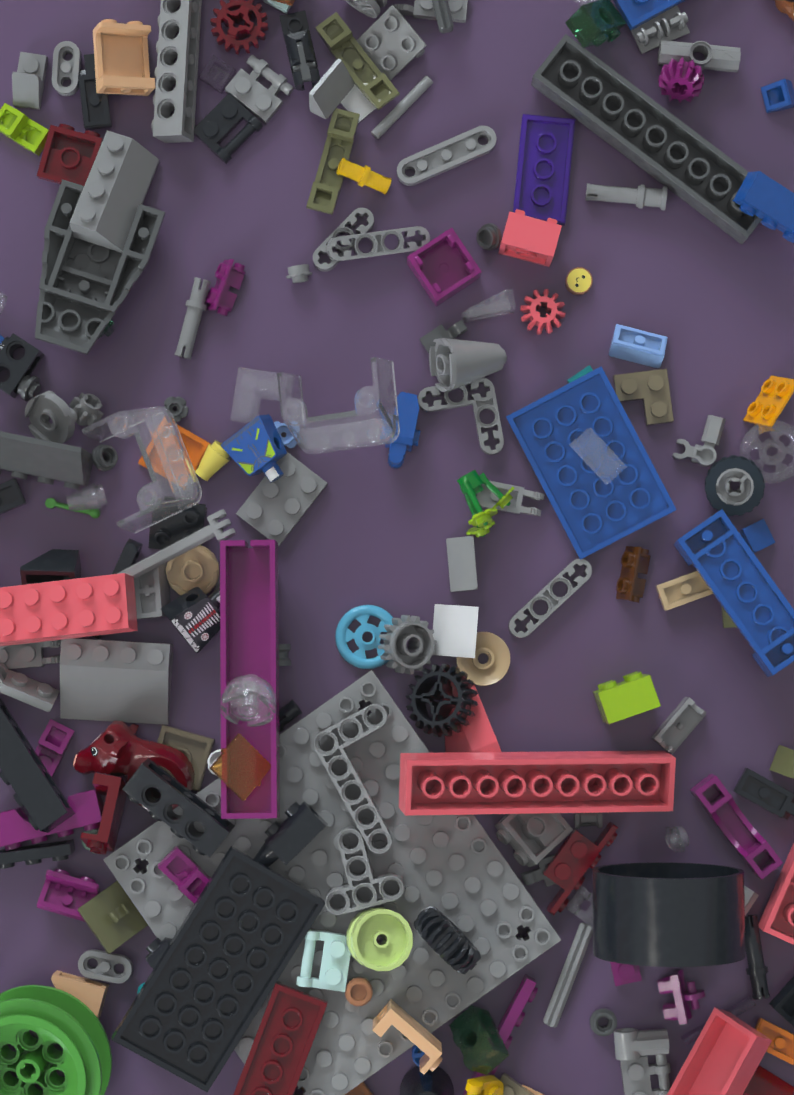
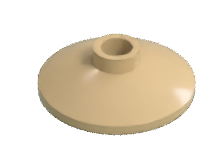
[456,632,510,686]

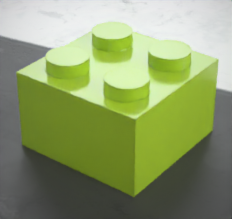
[593,671,661,724]

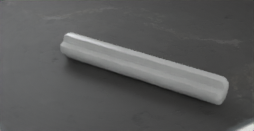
[543,923,593,1028]

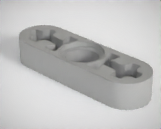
[313,208,374,272]

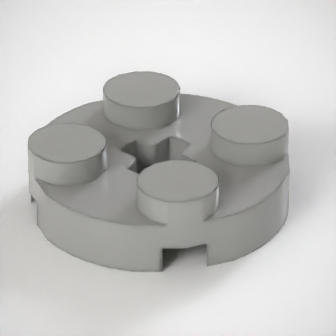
[25,391,77,444]

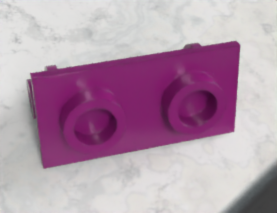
[206,259,246,316]

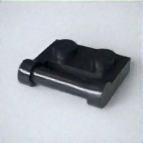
[194,93,263,164]

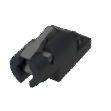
[279,10,320,91]

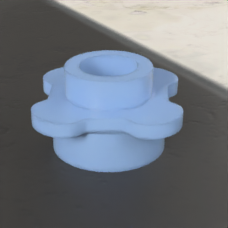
[274,421,297,448]

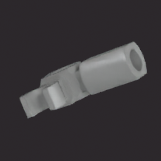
[672,415,726,467]

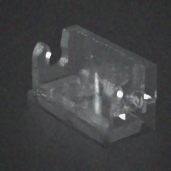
[569,427,627,485]

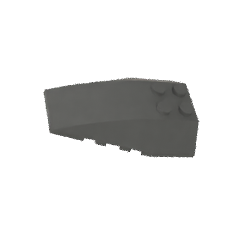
[35,179,165,355]

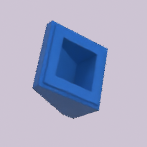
[761,79,794,113]
[739,519,775,553]

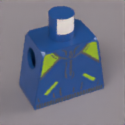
[221,414,287,483]

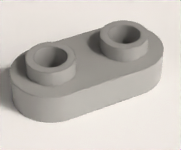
[52,41,82,96]
[78,949,133,983]

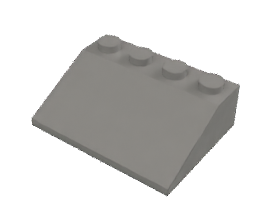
[60,638,174,725]

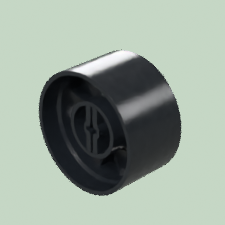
[593,862,745,967]

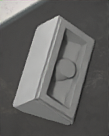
[309,59,354,119]
[446,536,478,592]

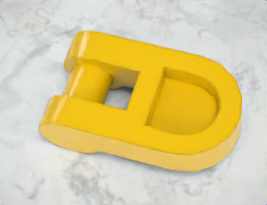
[465,1075,504,1095]

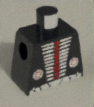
[161,587,220,653]

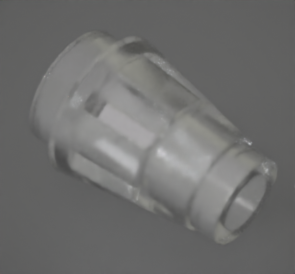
[66,483,108,511]

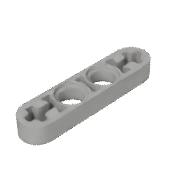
[326,226,430,261]
[508,559,592,638]

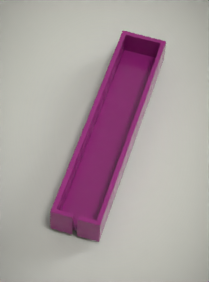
[220,540,280,819]

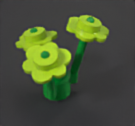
[457,470,515,537]

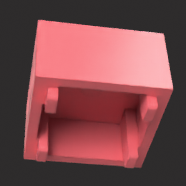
[498,209,562,267]

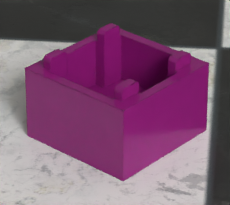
[407,227,482,307]

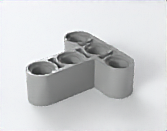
[325,826,404,915]

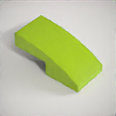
[0,103,49,156]

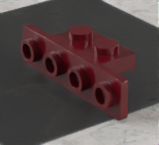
[542,822,618,915]

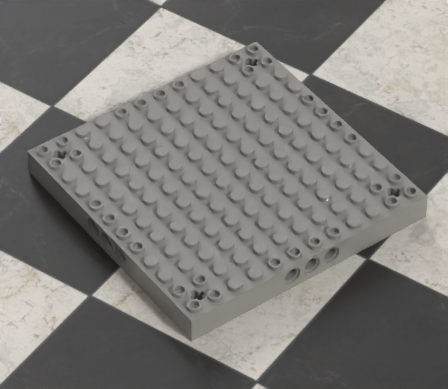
[103,670,561,1095]

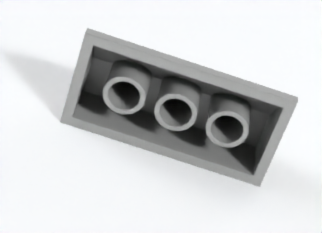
[69,130,159,253]

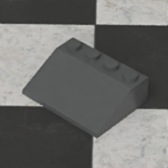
[0,431,93,490]

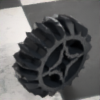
[406,663,478,737]
[414,906,481,974]

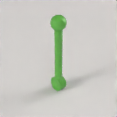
[45,498,100,518]

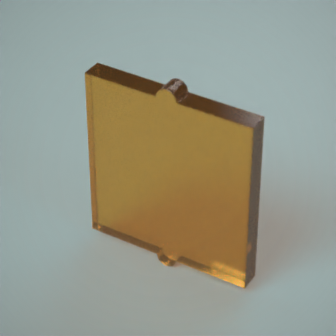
[210,734,271,801]

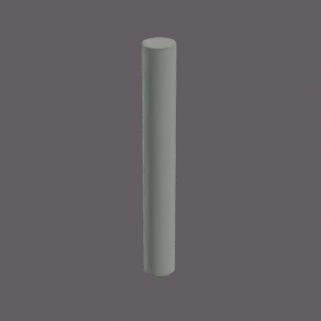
[371,76,433,140]

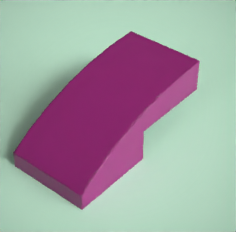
[35,719,75,778]
[158,845,210,904]

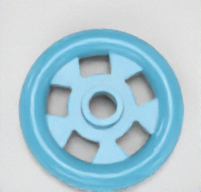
[335,605,393,669]

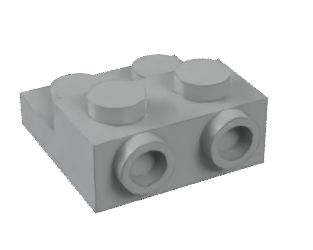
[494,813,573,867]

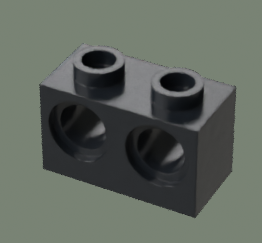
[0,333,45,398]

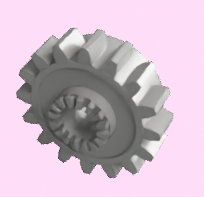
[378,615,437,674]

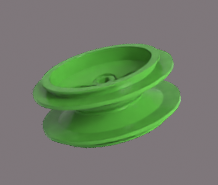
[0,985,112,1095]

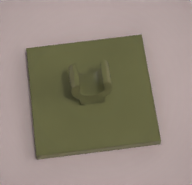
[77,881,148,954]

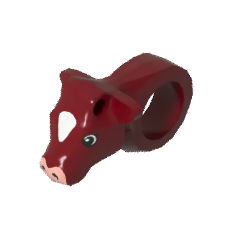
[73,720,195,811]

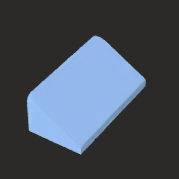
[609,324,668,368]

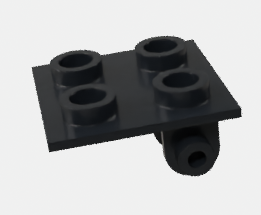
[148,498,207,550]

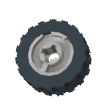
[705,455,765,516]

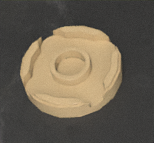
[166,545,220,595]

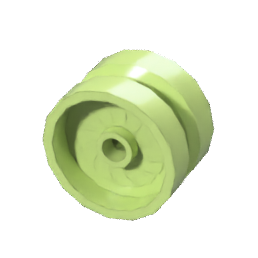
[346,907,413,971]

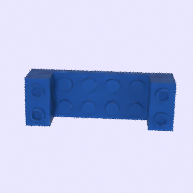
[673,509,794,677]

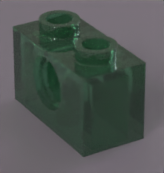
[565,0,626,48]
[449,1005,509,1075]

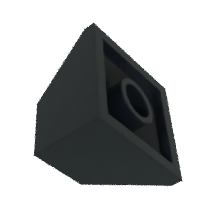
[20,549,81,585]

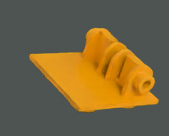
[743,375,794,431]

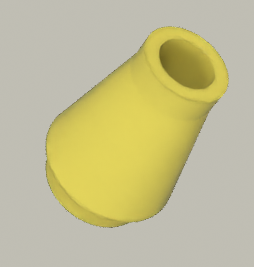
[195,440,230,481]

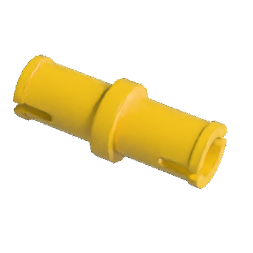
[336,158,392,195]

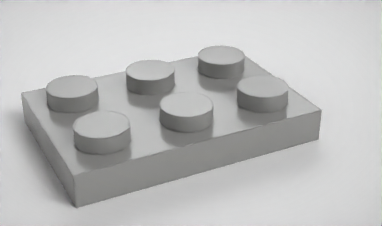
[236,452,328,547]

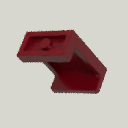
[81,773,127,855]

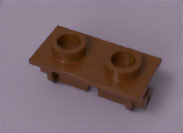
[616,546,651,603]

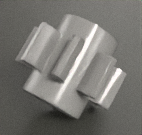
[69,393,104,427]

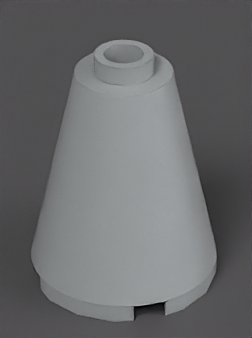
[429,338,507,392]

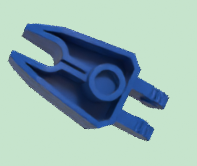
[381,392,421,469]

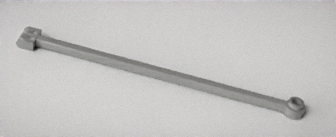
[0,509,236,650]

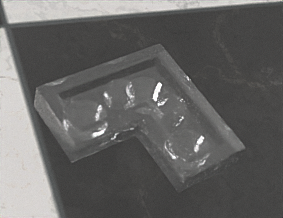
[230,367,292,423]

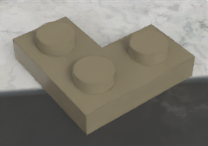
[613,368,674,426]

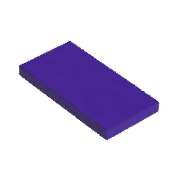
[513,114,575,226]

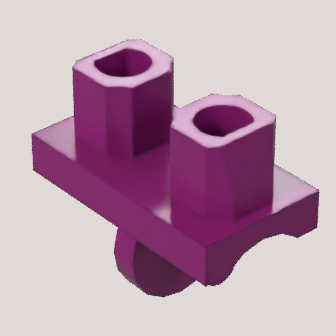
[657,969,705,1025]

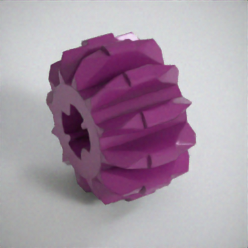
[658,57,705,104]

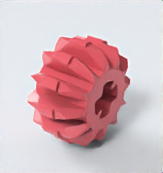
[520,289,566,335]

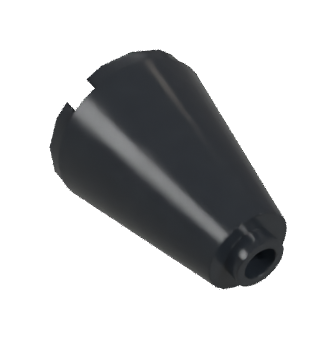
[400,1066,454,1095]

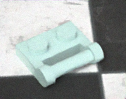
[296,929,351,992]

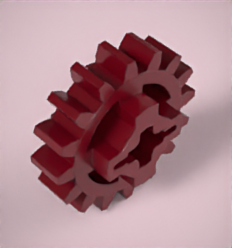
[210,0,269,55]

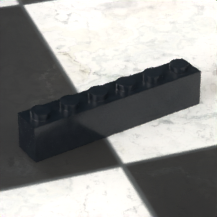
[0,698,75,833]

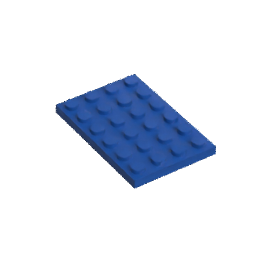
[506,366,677,560]

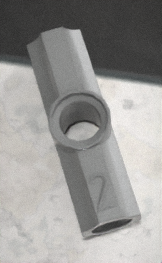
[657,40,741,73]

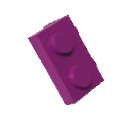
[37,869,100,922]

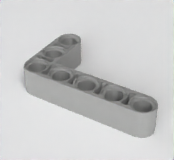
[314,704,392,854]

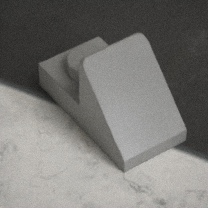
[12,52,48,110]

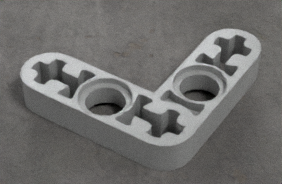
[418,378,504,455]

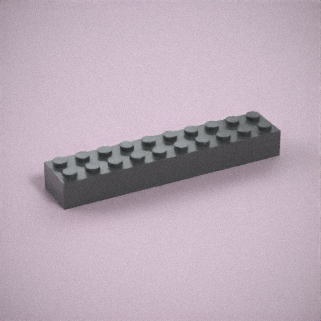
[531,34,762,245]

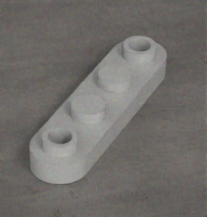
[397,126,497,186]

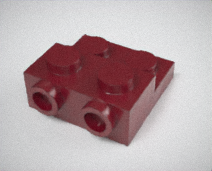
[37,124,103,186]

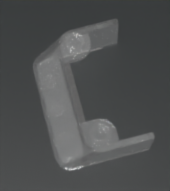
[277,357,400,454]
[82,406,202,534]

